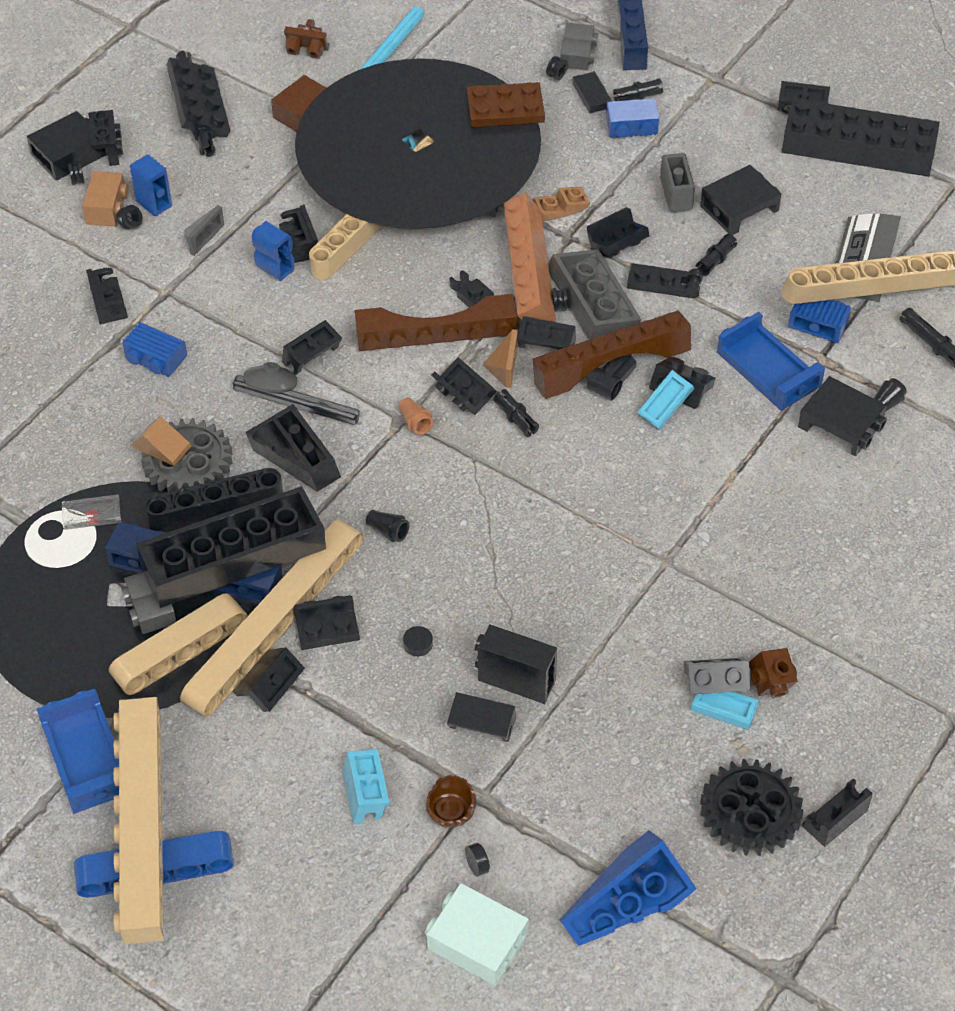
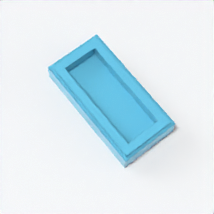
[637,370,694,431]
[691,692,759,730]

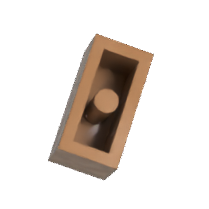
[82,171,129,227]

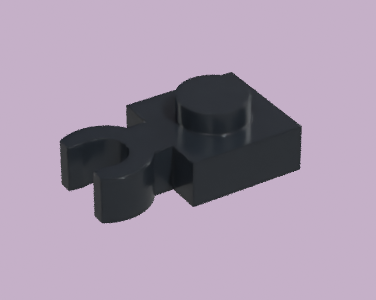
[449,270,494,308]

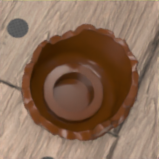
[426,775,476,828]

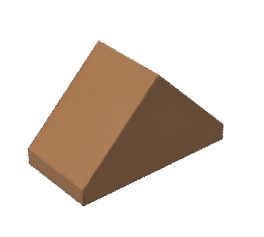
[131,416,191,466]

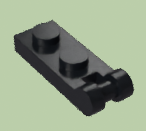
[627,263,703,298]

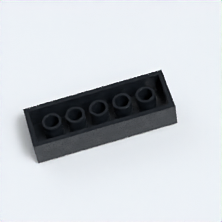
[781,98,940,177]
[136,486,326,608]

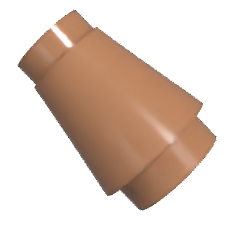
[398,398,433,435]

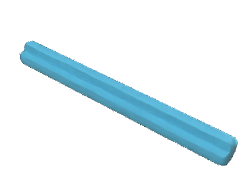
[359,6,424,70]

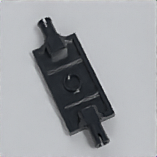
[166,51,231,157]

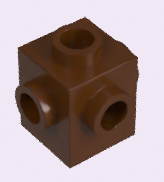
[749,648,798,698]

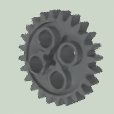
[141,418,233,492]

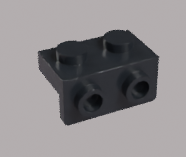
[88,110,123,166]
[586,207,650,257]
[431,357,497,415]
[649,357,716,409]

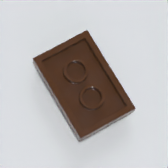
[467,82,545,127]

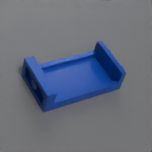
[717,312,825,411]
[37,689,119,814]

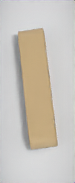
[109,593,248,695]

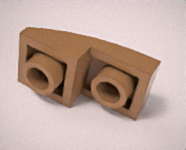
[533,187,590,221]

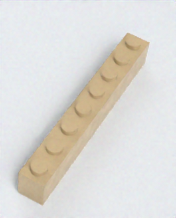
[114,697,164,944]

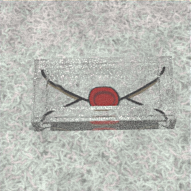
[62,494,121,530]

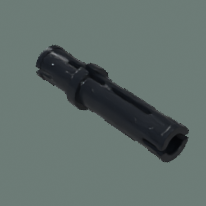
[899,307,955,368]

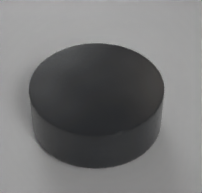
[403,626,433,657]
[465,842,490,877]

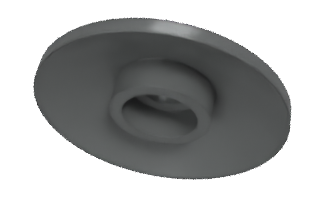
[243,362,298,393]

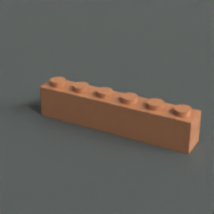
[504,192,556,322]

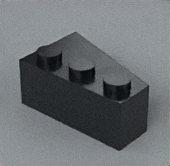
[246,404,341,492]

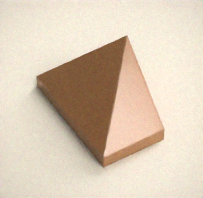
[483,329,518,388]

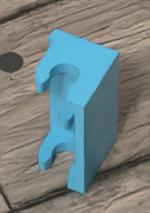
[342,749,390,824]

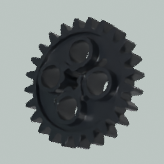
[700,759,804,856]

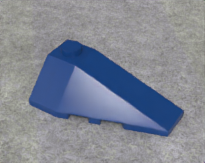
[559,830,697,946]

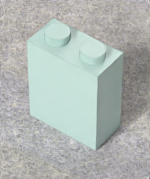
[425,883,529,986]

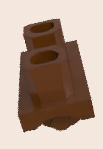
[284,19,330,59]

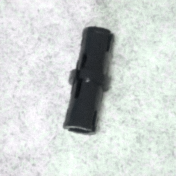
[613,78,663,101]
[696,234,738,276]
[493,389,539,437]

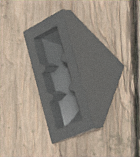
[185,205,224,256]

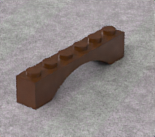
[354,294,517,351]
[533,310,691,399]

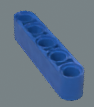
[74,831,234,898]

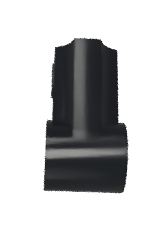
[587,354,637,401]

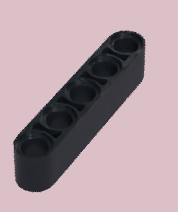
[145,468,283,532]

